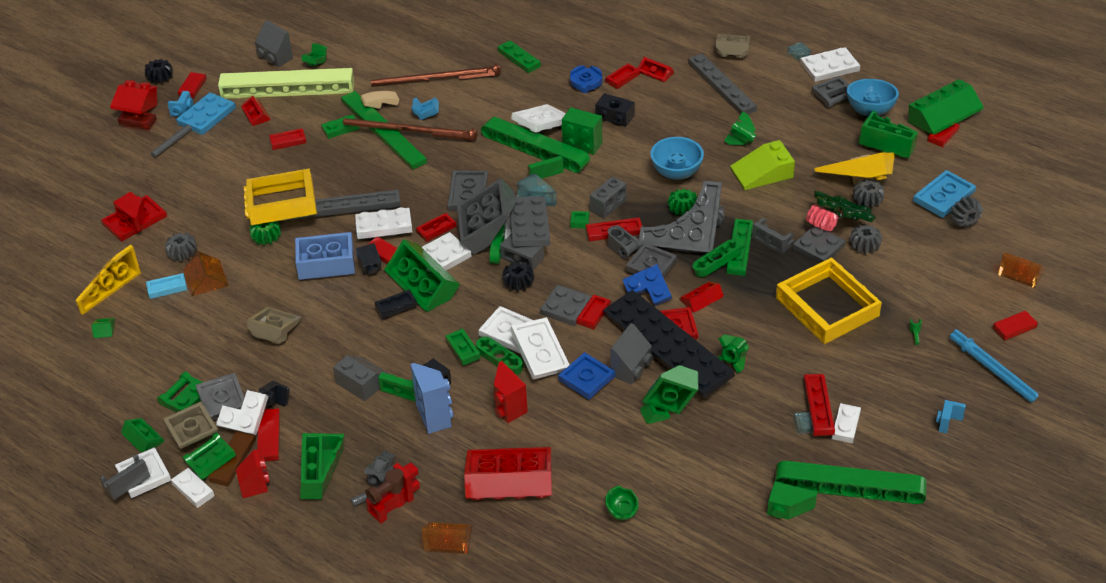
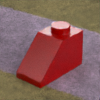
[113,192,145,232]

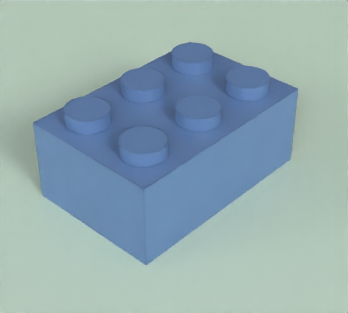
[295,232,355,280]

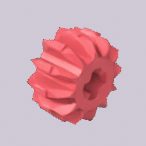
[806,204,839,231]

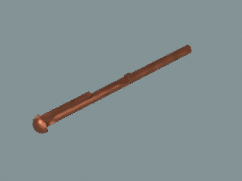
[371,63,501,86]
[343,118,478,141]

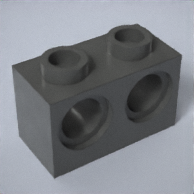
[590,176,627,219]

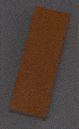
[208,431,256,486]

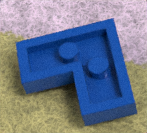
[622,264,673,306]

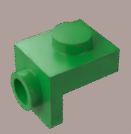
[301,43,327,66]

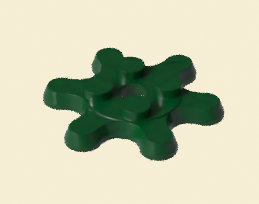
[814,190,876,222]

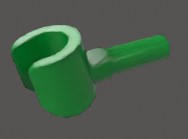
[909,319,922,345]

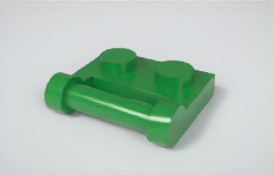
[157,371,203,413]
[182,432,236,480]

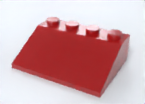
[464,447,552,500]

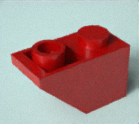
[236,449,270,498]

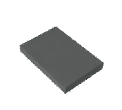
[448,170,488,211]

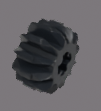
[144,58,173,85]
[502,261,534,292]

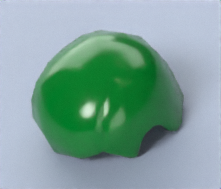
[605,486,639,520]

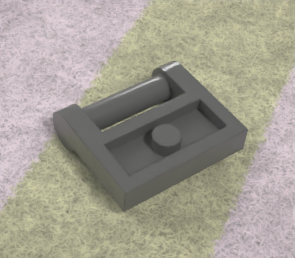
[811,76,849,109]

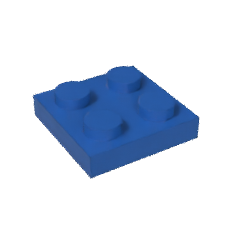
[558,352,615,399]

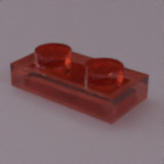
[117,111,157,130]

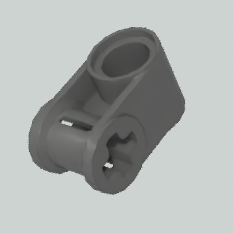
[607,225,641,259]

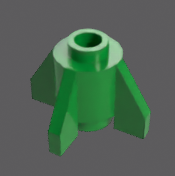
[724,112,757,145]
[717,334,749,373]

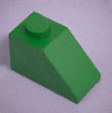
[767,481,818,520]

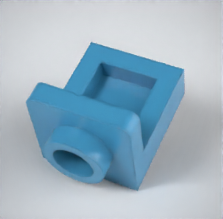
[167,91,193,116]
[412,97,439,120]
[936,400,966,433]

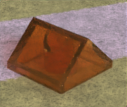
[183,251,229,296]
[998,252,1046,288]
[421,522,472,554]

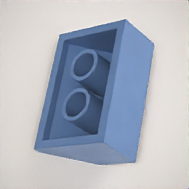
[410,363,453,434]

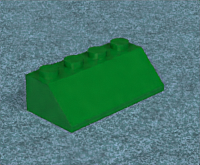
[908,79,984,135]
[384,239,460,312]

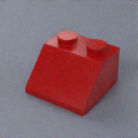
[110,80,157,114]
[493,361,528,423]

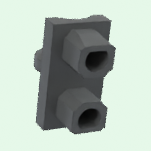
[364,450,395,487]

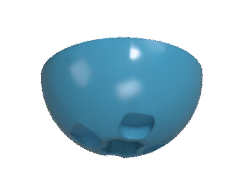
[847,79,899,117]
[651,137,704,180]

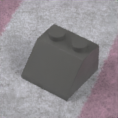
[255,20,293,68]
[611,324,653,385]
[333,355,390,401]

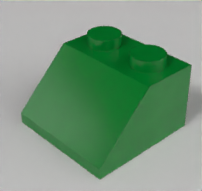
[642,365,698,414]

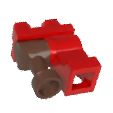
[365,462,420,524]

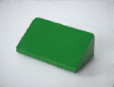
[121,418,164,453]

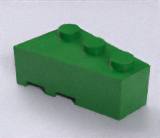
[859,111,918,158]
[300,433,345,499]

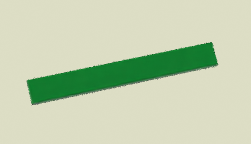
[341,91,427,170]

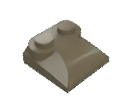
[716,34,750,58]
[247,307,301,344]
[163,402,218,449]

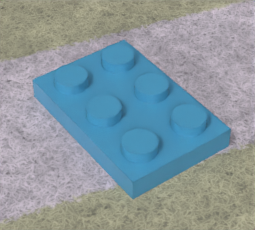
[176,92,236,135]
[913,170,976,218]

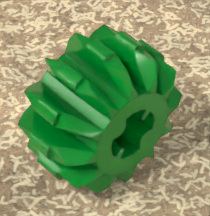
[668,188,698,216]
[249,221,281,246]

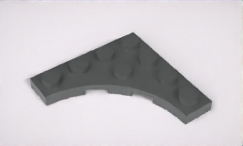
[639,181,722,254]

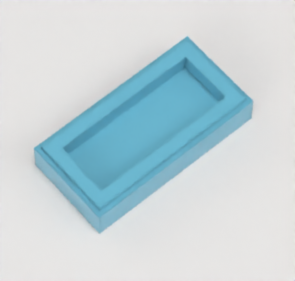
[146,273,187,299]

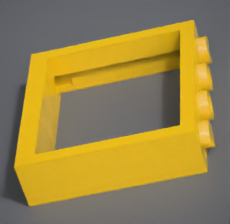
[244,168,317,225]
[776,258,882,344]

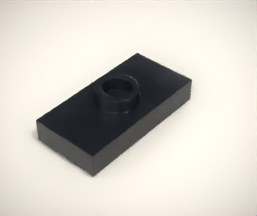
[374,289,418,319]

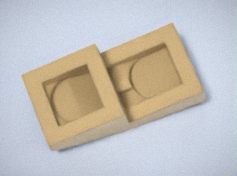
[361,91,400,108]

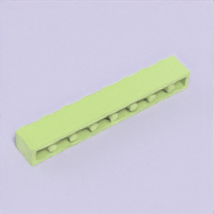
[218,68,354,99]

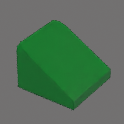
[91,318,115,338]
[640,403,671,424]

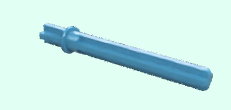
[949,329,1038,403]

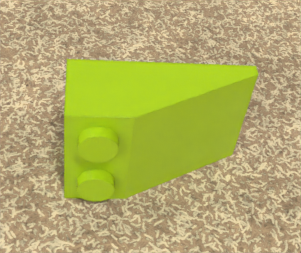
[730,140,795,190]

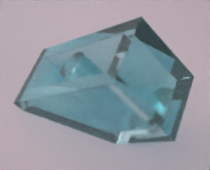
[517,173,557,206]

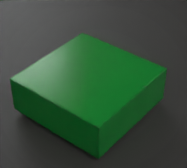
[570,211,590,229]

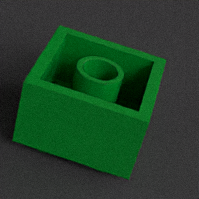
[562,107,603,155]

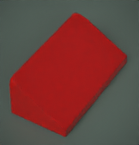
[637,57,674,83]
[241,96,271,126]
[679,282,723,312]

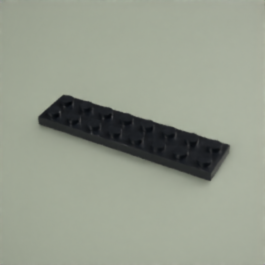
[603,290,735,398]

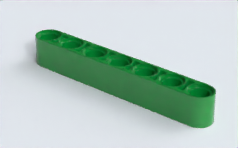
[481,117,590,173]
[775,461,926,504]

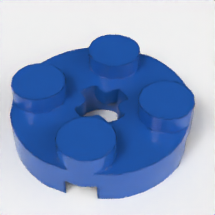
[570,65,603,93]

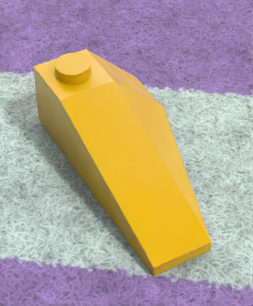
[814,152,894,181]
[76,245,141,315]

